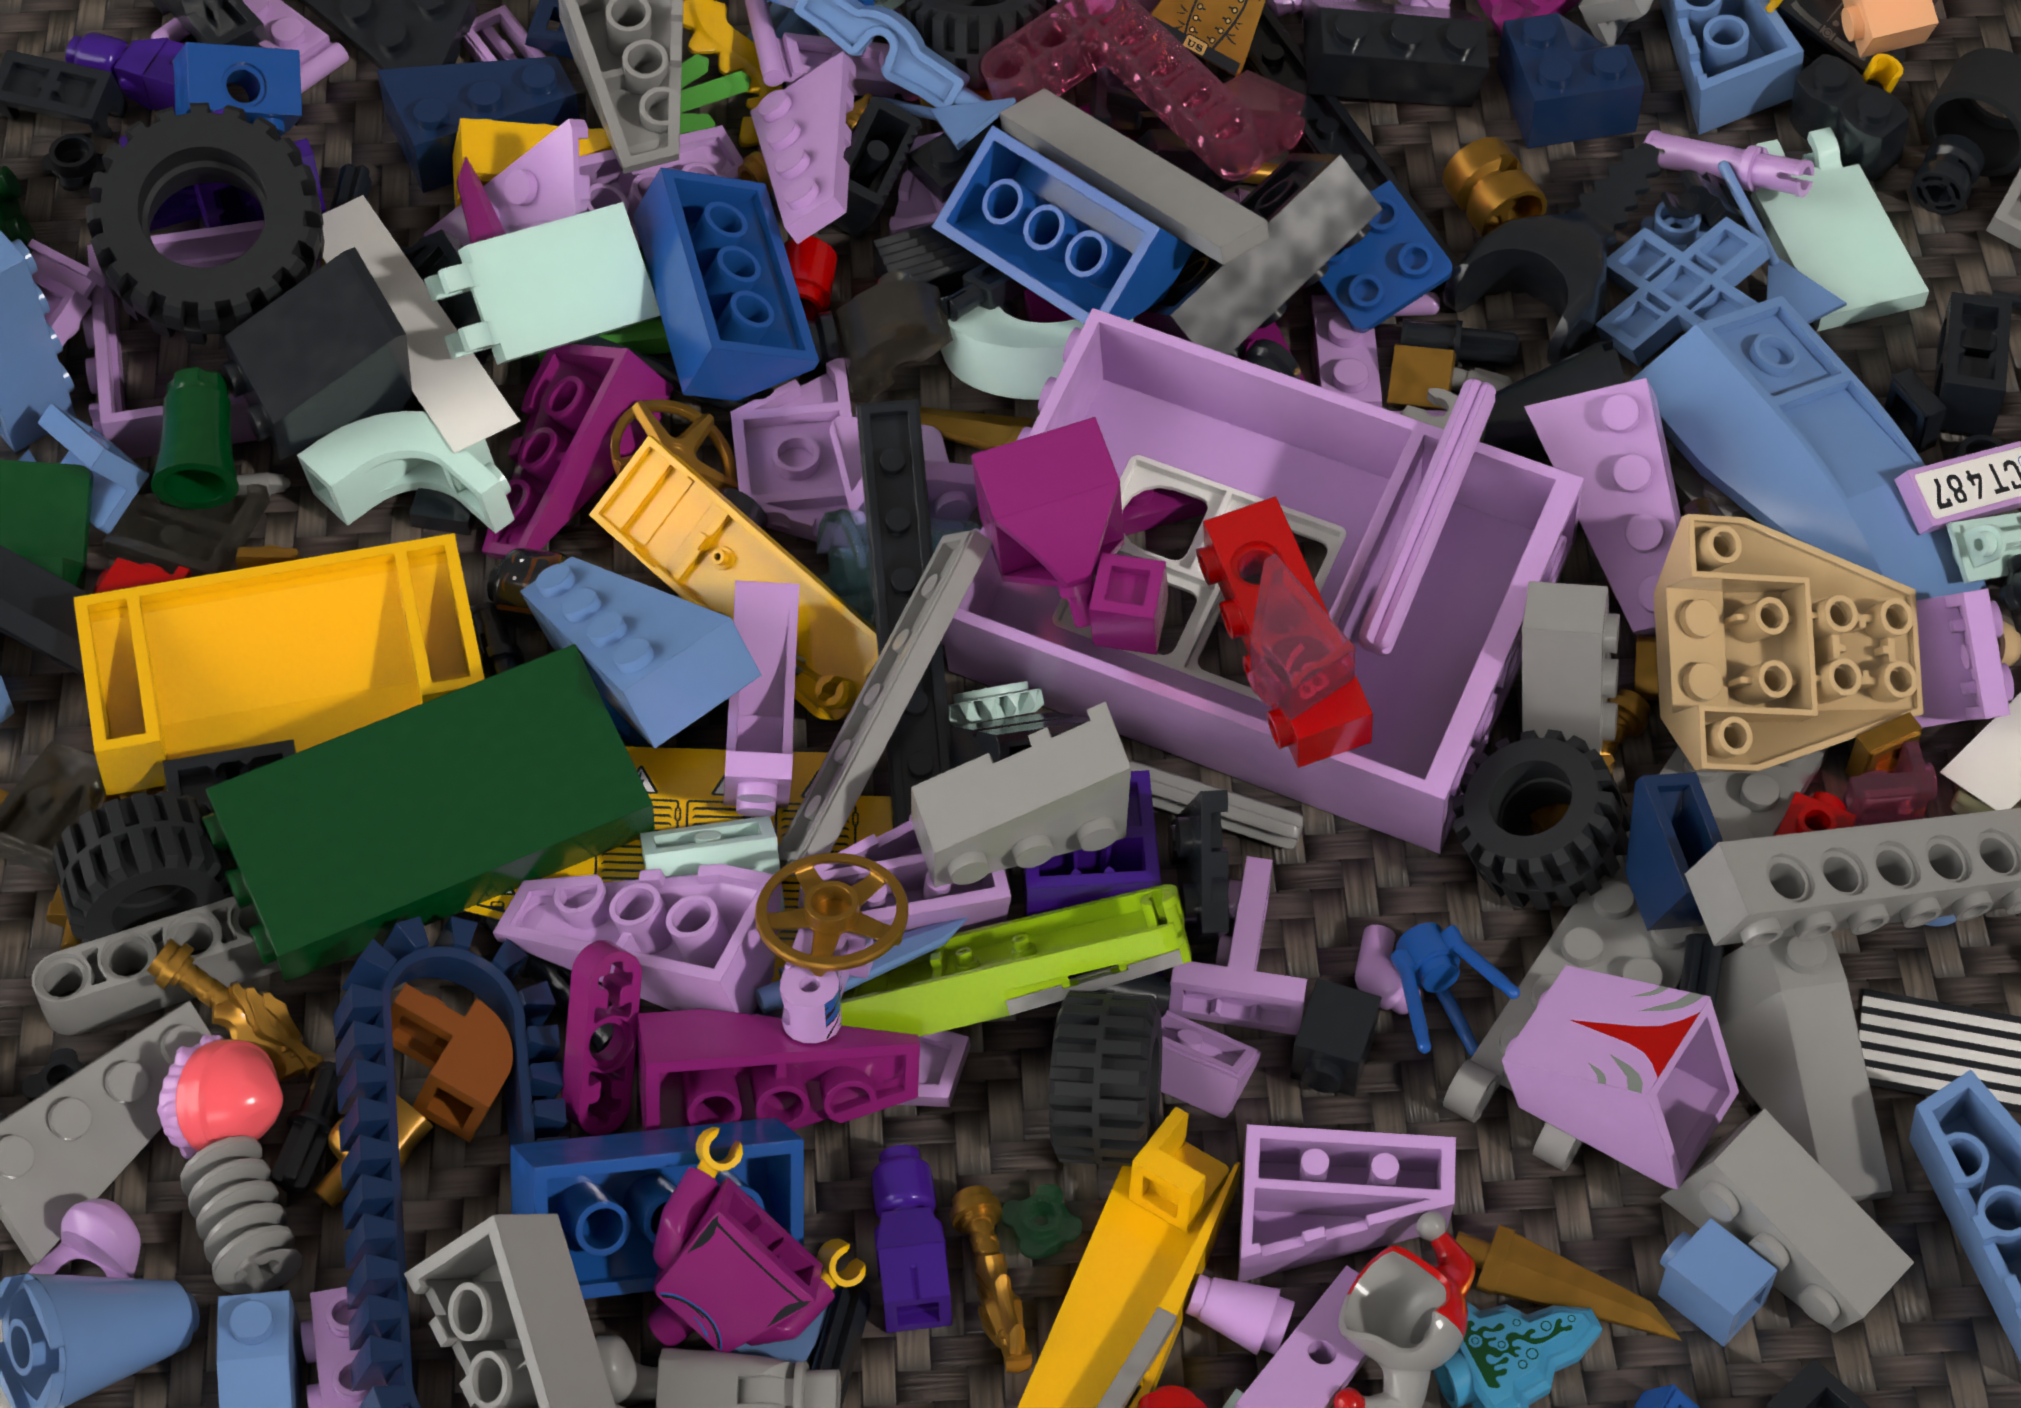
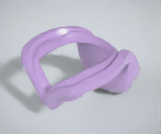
[28,1198,141,1278]

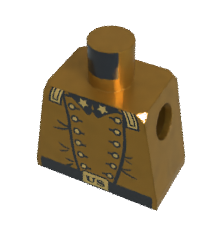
[1142,0,1266,77]

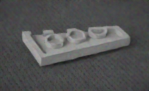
[0,1001,211,1266]

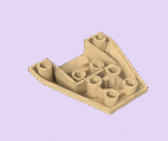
[1654,514,1924,773]

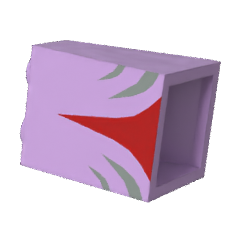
[1502,965,1739,1190]

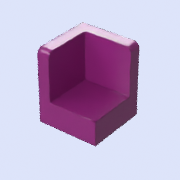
[1089,552,1168,655]

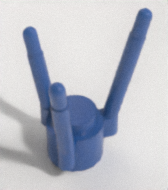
[1390,922,1520,1056]

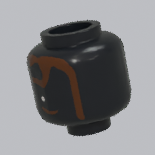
[487,548,568,632]

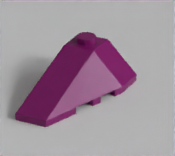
[482,344,674,560]
[638,1009,920,1132]

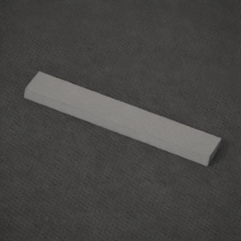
[999,88,1269,265]
[778,530,992,877]

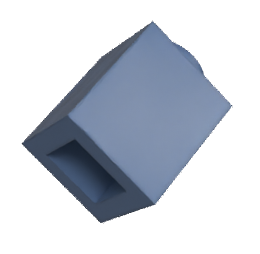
[1658,1218,1778,1347]

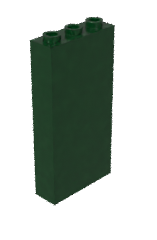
[201,644,655,983]

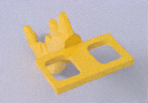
[683,0,783,147]

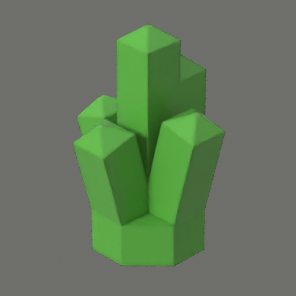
[680,54,751,134]

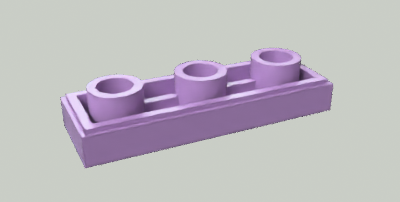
[1235,1265,1369,1408]

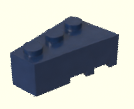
[377,56,580,193]

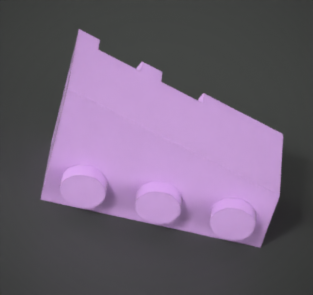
[798,815,1011,941]
[1238,1124,1456,1282]

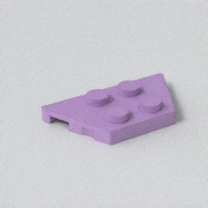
[424,119,590,247]
[730,358,869,554]

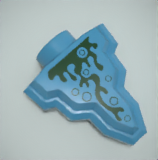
[1433,1302,1603,1408]

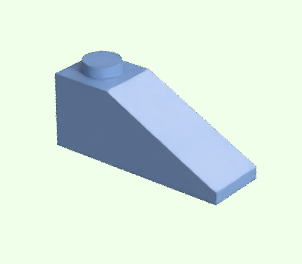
[217,1290,302,1408]

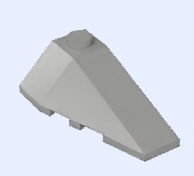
[558,0,683,174]
[1715,933,1893,1202]

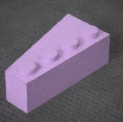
[1524,378,1681,637]

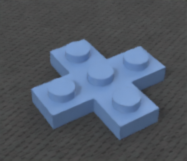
[1595,216,1770,366]

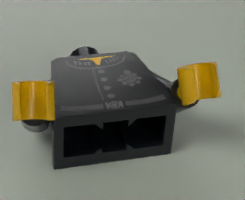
[1765,0,1906,94]

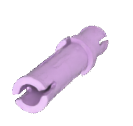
[1644,130,1815,198]

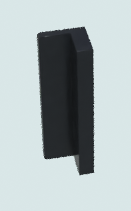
[0,545,90,678]

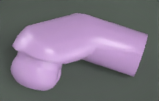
[1355,925,1421,1015]

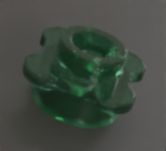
[1001,1184,1082,1259]

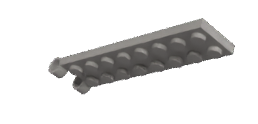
[1443,745,1829,1171]

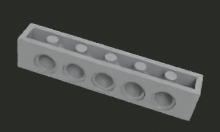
[1684,808,2021,949]

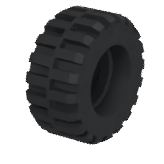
[86,102,325,345]

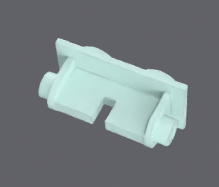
[1946,512,2021,583]

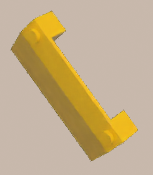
[73,533,485,796]

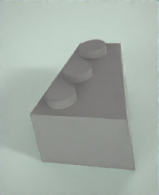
[1522,581,1620,755]
[911,701,1131,888]
[1660,1108,1914,1333]

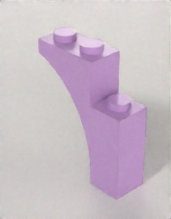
[723,580,800,817]

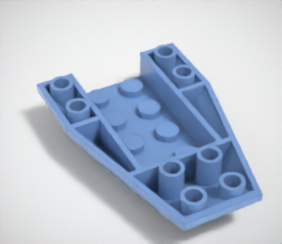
[1629,295,1987,600]

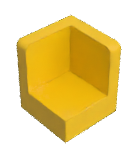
[1129,1107,1229,1233]

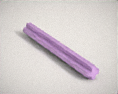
[1359,378,1496,656]

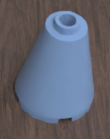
[0,1273,200,1408]

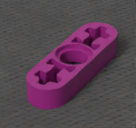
[561,940,642,1136]

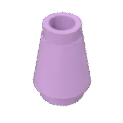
[1185,1274,1295,1355]

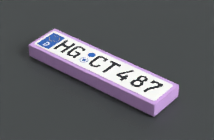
[1894,441,2021,535]

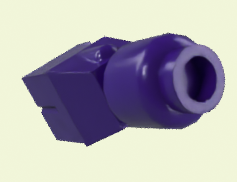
[65,32,185,114]
[871,1145,952,1333]

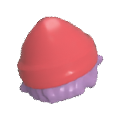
[157,1034,283,1160]

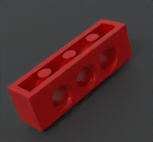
[1196,496,1373,768]

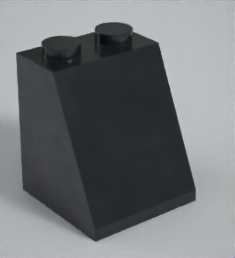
[221,247,414,460]

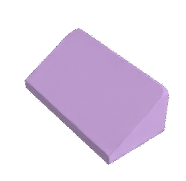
[1161,1010,1262,1118]

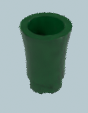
[151,367,239,509]

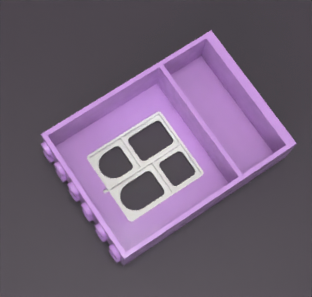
[942,308,1584,854]

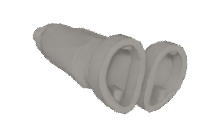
[596,1335,841,1408]

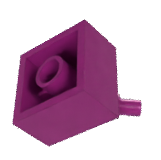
[971,417,1125,627]

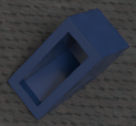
[1625,772,1724,931]

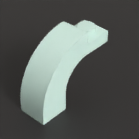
[933,297,1133,400]
[297,411,515,534]

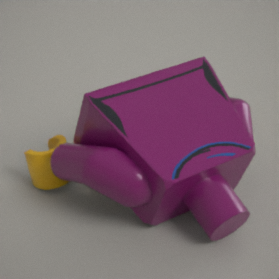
[648,1127,866,1352]

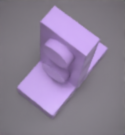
[1169,856,1307,1035]

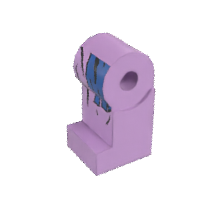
[779,928,874,1043]

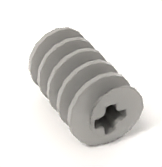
[180,1135,302,1295]

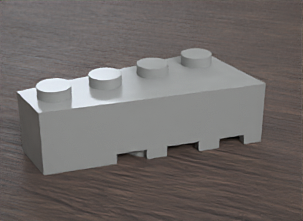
[404,1214,616,1408]

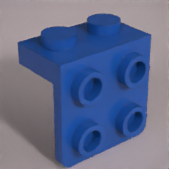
[1318,180,1452,333]

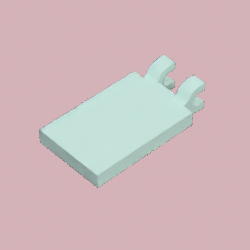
[1751,127,1929,332]
[424,202,661,365]

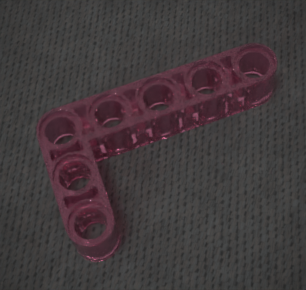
[981,0,1265,181]

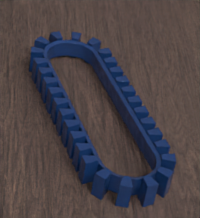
[334,916,568,1408]

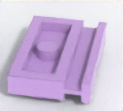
[27,239,106,347]

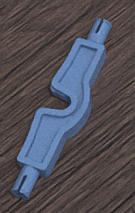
[794,0,987,108]

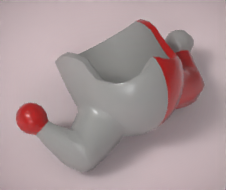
[1333,1211,1475,1408]

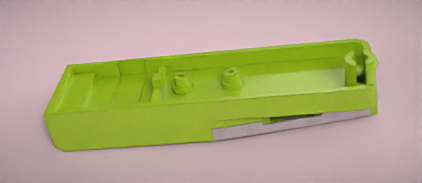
[841,884,1191,1037]

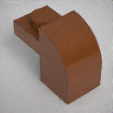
[391,983,513,1143]

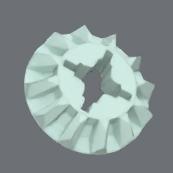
[948,681,1044,726]

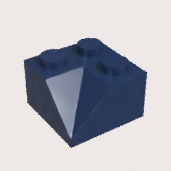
[1497,13,1645,149]

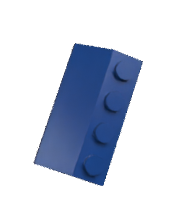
[932,125,1195,324]
[633,167,819,401]
[510,1117,804,1299]

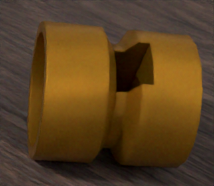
[1442,137,1547,237]

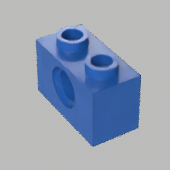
[173,42,302,136]

